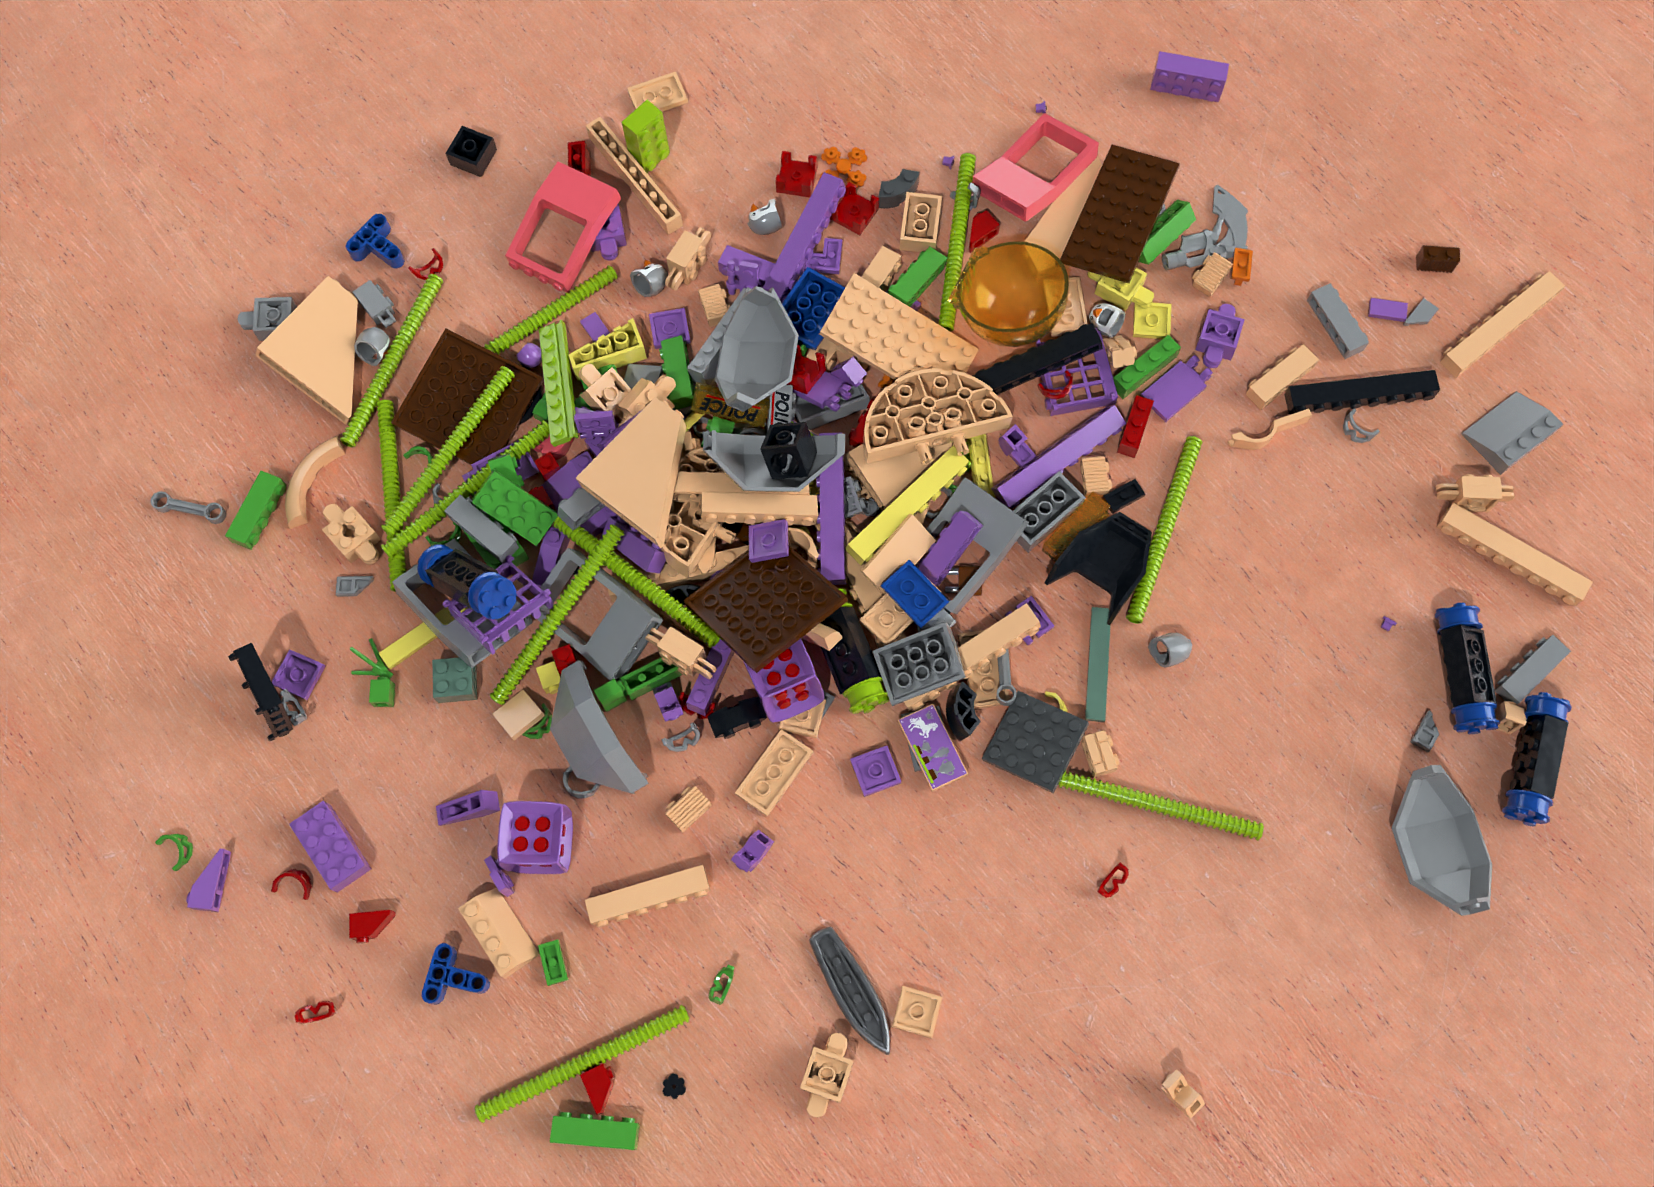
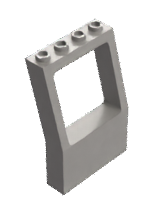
[926,477,1029,614]
[392,539,533,668]
[537,548,663,682]

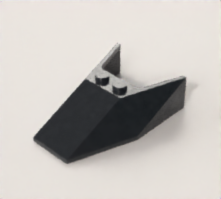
[1044,512,1152,625]

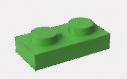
[538,939,569,986]

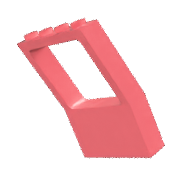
[972,113,1099,222]
[505,162,621,293]

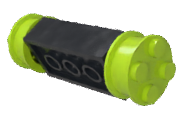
[821,588,889,714]

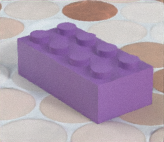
[1150,51,1229,102]
[289,800,372,893]

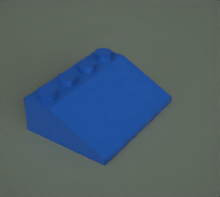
[782,267,845,350]

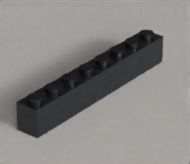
[973,323,1103,395]
[1284,370,1440,414]

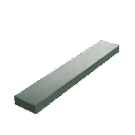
[1085,607,1111,722]

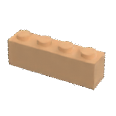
[1246,344,1319,410]

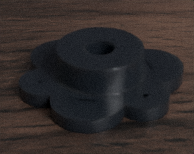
[663,1074,686,1099]

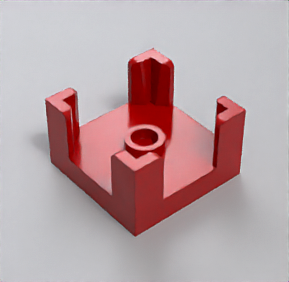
[775,151,817,198]
[830,182,879,236]
[786,345,826,394]

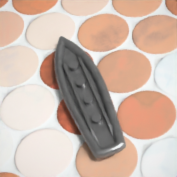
[809,927,890,1055]

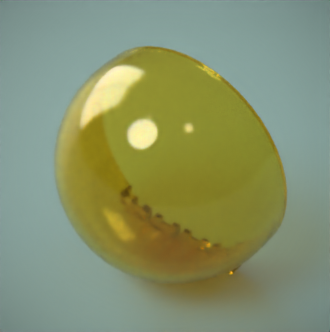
[948,242,1069,347]

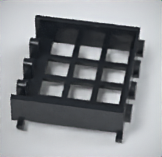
[228,643,293,741]

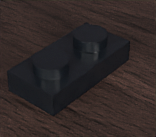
[1102,479,1145,514]

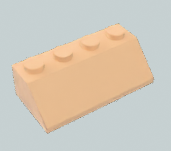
[458,888,540,979]

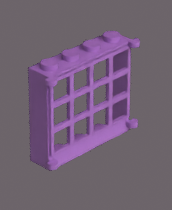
[1035,327,1118,416]
[443,555,554,655]

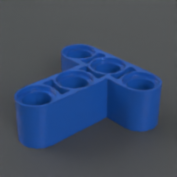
[346,214,405,268]
[422,943,490,1005]

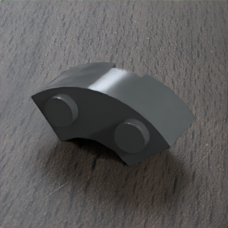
[878,169,920,209]

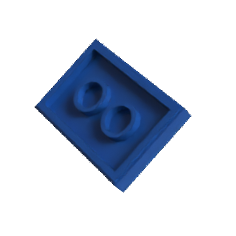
[881,560,949,629]

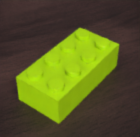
[621,100,670,173]

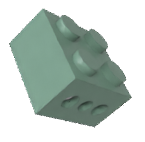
[432,657,477,703]

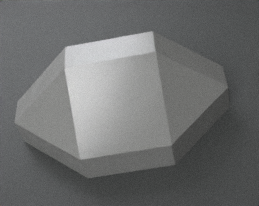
[715,286,799,412]
[703,430,845,492]
[550,660,649,794]
[1392,765,1492,916]

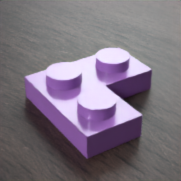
[804,238,842,274]
[484,856,514,897]

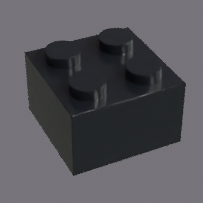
[445,126,497,177]

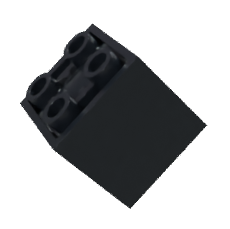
[760,422,817,479]

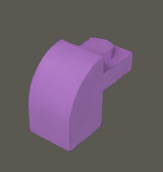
[998,424,1036,468]
[652,682,683,722]
[731,830,774,872]

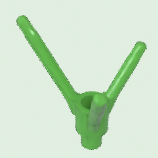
[350,638,394,679]

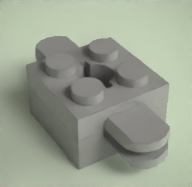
[237,297,297,341]

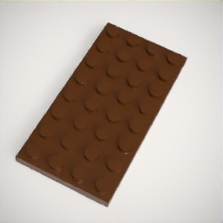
[1060,145,1180,283]

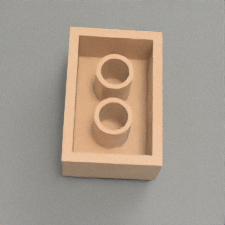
[900,192,942,252]

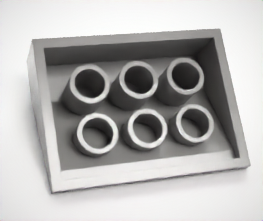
[1462,391,1563,475]
[873,622,966,706]

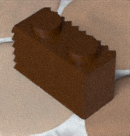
[1416,245,1460,273]

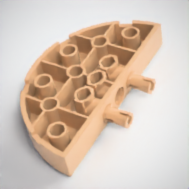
[863,369,1013,465]
[661,448,736,578]

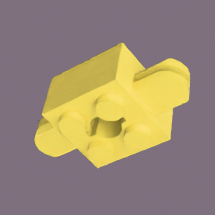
[1087,268,1154,311]

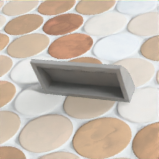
[792,383,870,430]

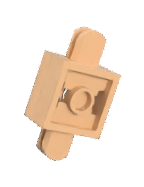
[665,227,711,290]
[578,364,631,423]
[618,375,676,427]
[1436,474,1514,512]
[322,504,381,565]
[645,626,717,680]
[800,1033,854,1117]

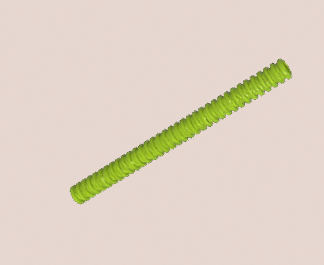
[939,153,976,332]
[484,265,618,355]
[340,274,444,447]
[381,366,515,536]
[377,399,406,592]
[381,420,550,558]
[1126,436,1203,624]
[554,516,720,648]
[490,524,625,705]
[1058,770,1264,841]
[475,1005,690,1123]

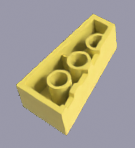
[569,318,647,381]

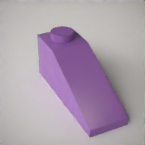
[532,527,570,587]
[436,790,500,826]
[187,849,231,912]

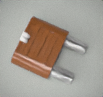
[945,566,982,596]

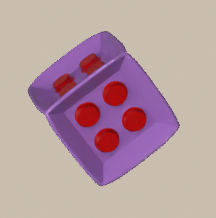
[743,639,825,723]
[497,801,573,874]

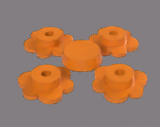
[820,147,867,188]

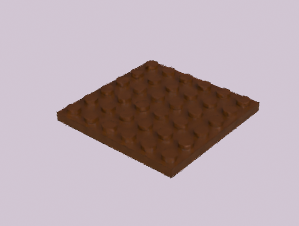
[391,328,544,465]
[683,545,848,673]

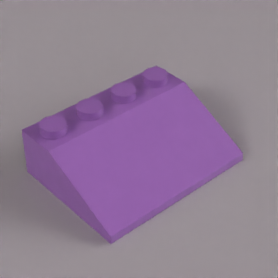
[541,451,618,546]

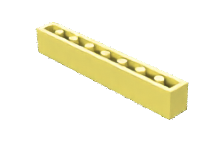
[845,445,969,566]

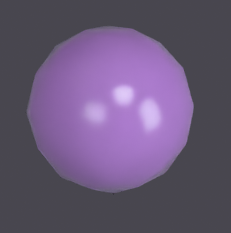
[517,343,542,368]

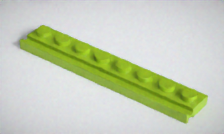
[539,320,579,447]

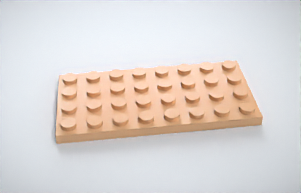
[819,273,979,380]

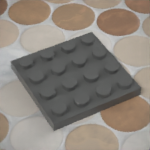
[982,691,1089,794]

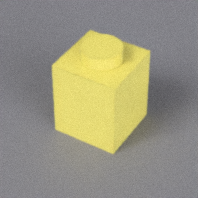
[536,661,561,694]

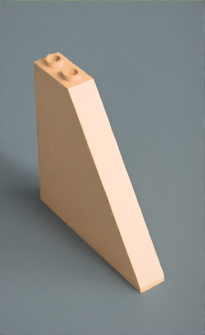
[1022,155,1102,279]
[255,276,358,425]
[576,397,687,548]
[846,442,954,524]

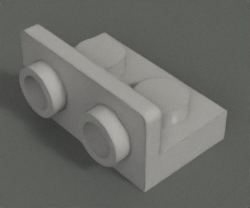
[844,476,868,519]

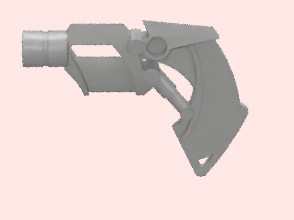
[1162,185,1248,270]

